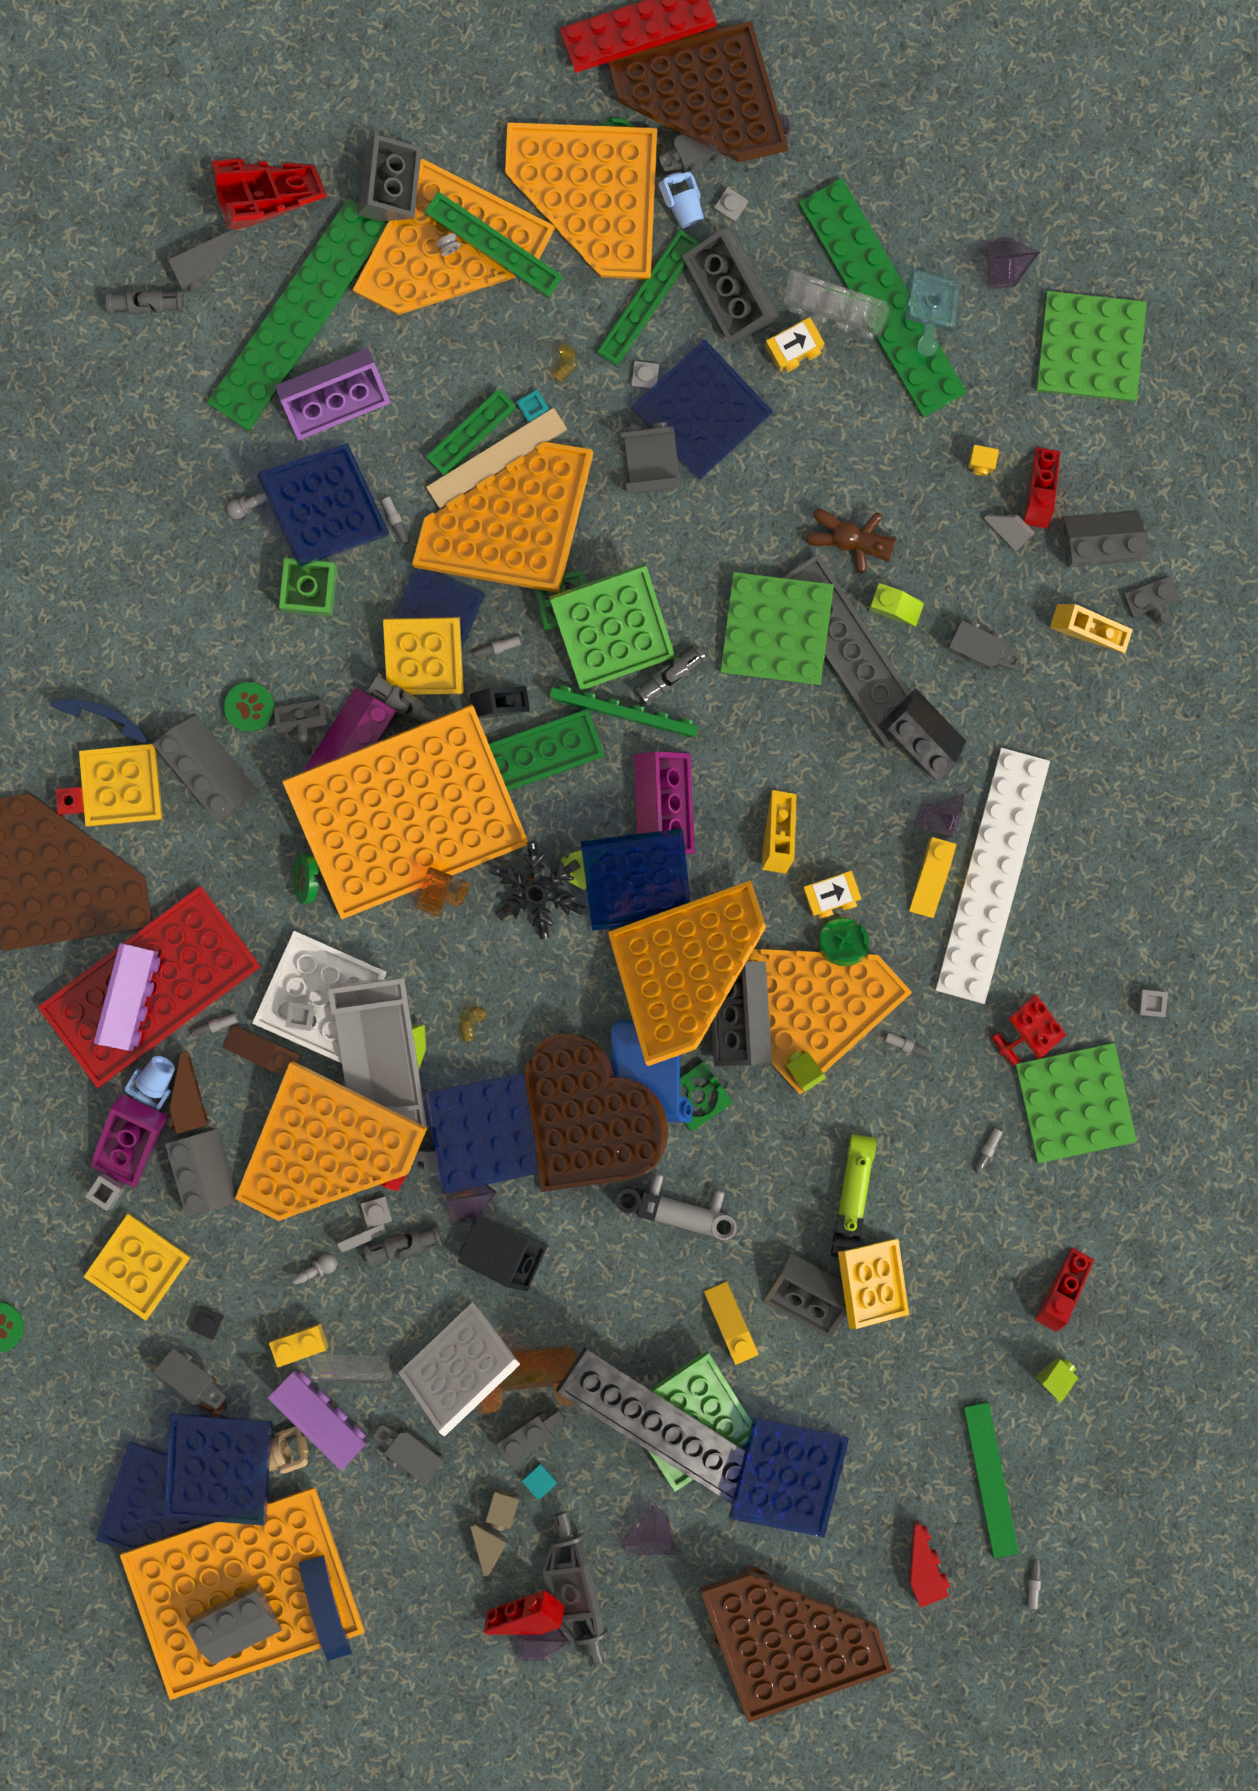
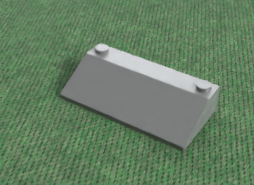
[328,978,427,1127]

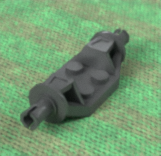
[542,1511,608,1667]

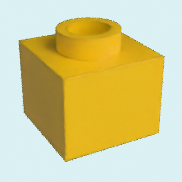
[968,445,999,476]

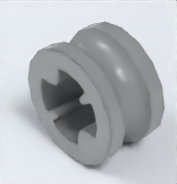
[436,233,461,256]

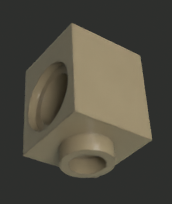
[486,1488,520,1531]

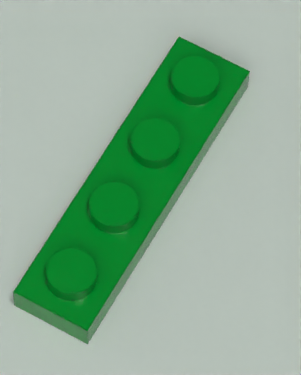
[426,389,517,476]

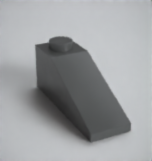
[168,229,241,293]

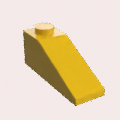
[1050,604,1133,653]
[762,790,797,874]
[909,837,957,918]
[704,1281,759,1365]

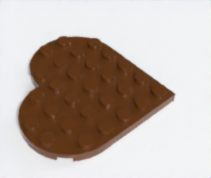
[523,1033,668,1192]

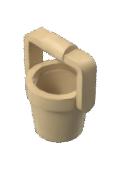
[252,1426,308,1473]

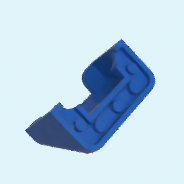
[611,1020,693,1123]

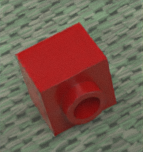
[56,787,84,816]

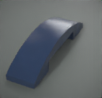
[51,699,150,745]
[299,1555,352,1661]

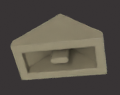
[470,1521,508,1576]

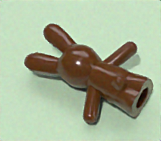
[805,509,897,573]

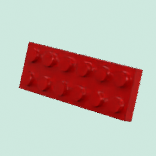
[559,0,717,73]

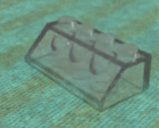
[784,269,891,340]

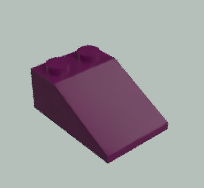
[89,1094,168,1188]

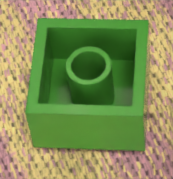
[279,558,338,617]

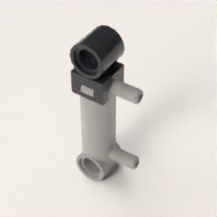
[616,1173,737,1240]

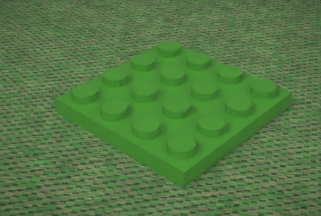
[1036,291,1147,402]
[549,563,675,691]
[720,572,834,685]
[1015,1043,1137,1163]
[649,1351,760,1492]

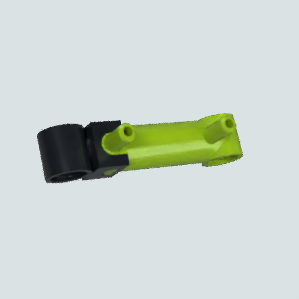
[831,1133,877,1258]

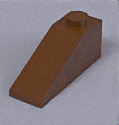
[223,1025,303,1076]
[168,1052,209,1134]

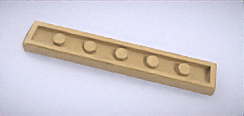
[426,408,567,509]

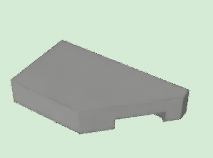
[984,513,1035,551]
[337,1224,386,1252]

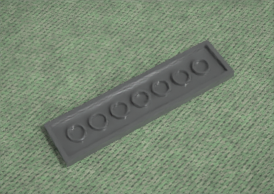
[782,554,910,750]

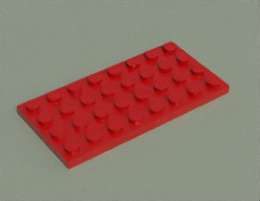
[38,886,262,1088]

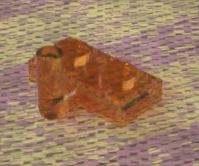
[416,867,471,917]

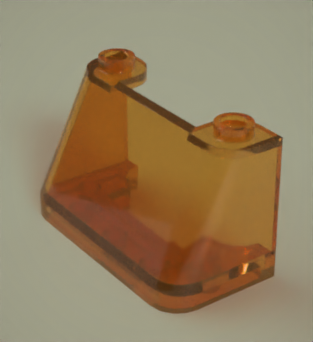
[477,1347,578,1414]

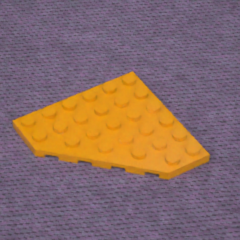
[505,123,657,280]
[353,159,555,315]
[412,442,594,593]
[608,881,766,1066]
[746,949,912,1094]
[235,1061,427,1221]

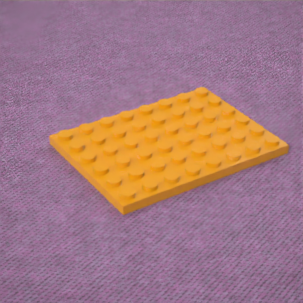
[282,704,528,920]
[120,1486,365,1700]

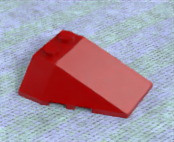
[211,159,326,229]

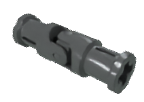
[106,289,184,315]
[634,643,708,706]
[366,673,442,724]
[364,1224,443,1267]

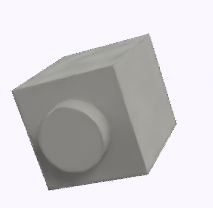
[86,1174,126,1211]

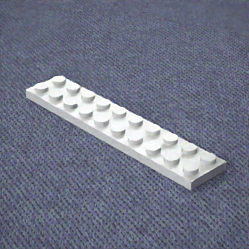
[935,748,1050,1004]

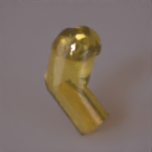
[552,344,577,383]
[461,1006,487,1041]

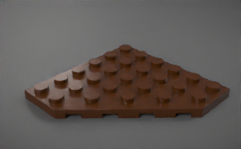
[608,21,788,162]
[0,794,153,951]
[700,1571,893,1723]

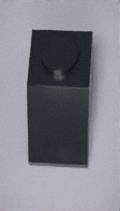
[470,687,530,718]

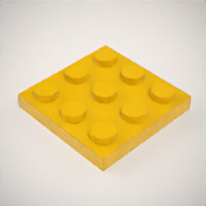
[383,617,463,695]
[79,744,163,827]
[84,1213,191,1321]
[838,1239,909,1329]

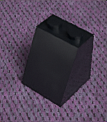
[457,1215,548,1291]

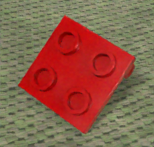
[991,995,1066,1067]

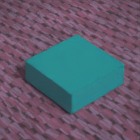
[516,389,550,423]
[522,1463,558,1501]

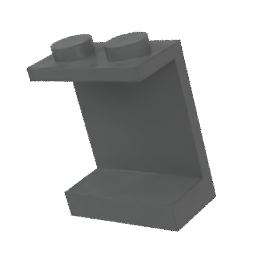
[620,423,681,494]

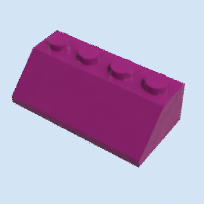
[303,687,398,771]
[634,752,695,856]

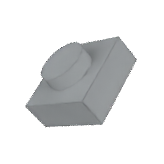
[714,187,749,223]
[631,361,660,390]
[1138,990,1168,1017]
[285,1002,316,1031]
[361,1196,393,1228]

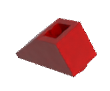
[1023,447,1061,529]
[1034,1248,1094,1332]
[909,1520,950,1608]
[483,1590,565,1635]

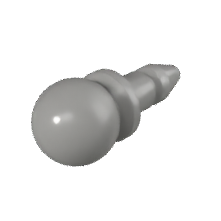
[226,493,270,519]
[293,1253,337,1284]

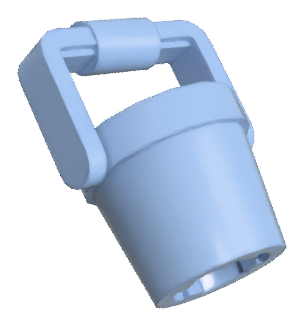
[659,172,704,229]
[125,1056,175,1111]

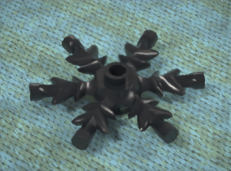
[490,841,586,939]

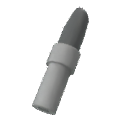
[381,497,408,543]
[473,636,521,658]
[191,1013,239,1037]
[885,1032,931,1059]
[975,1128,1003,1174]
[1028,1559,1041,1609]

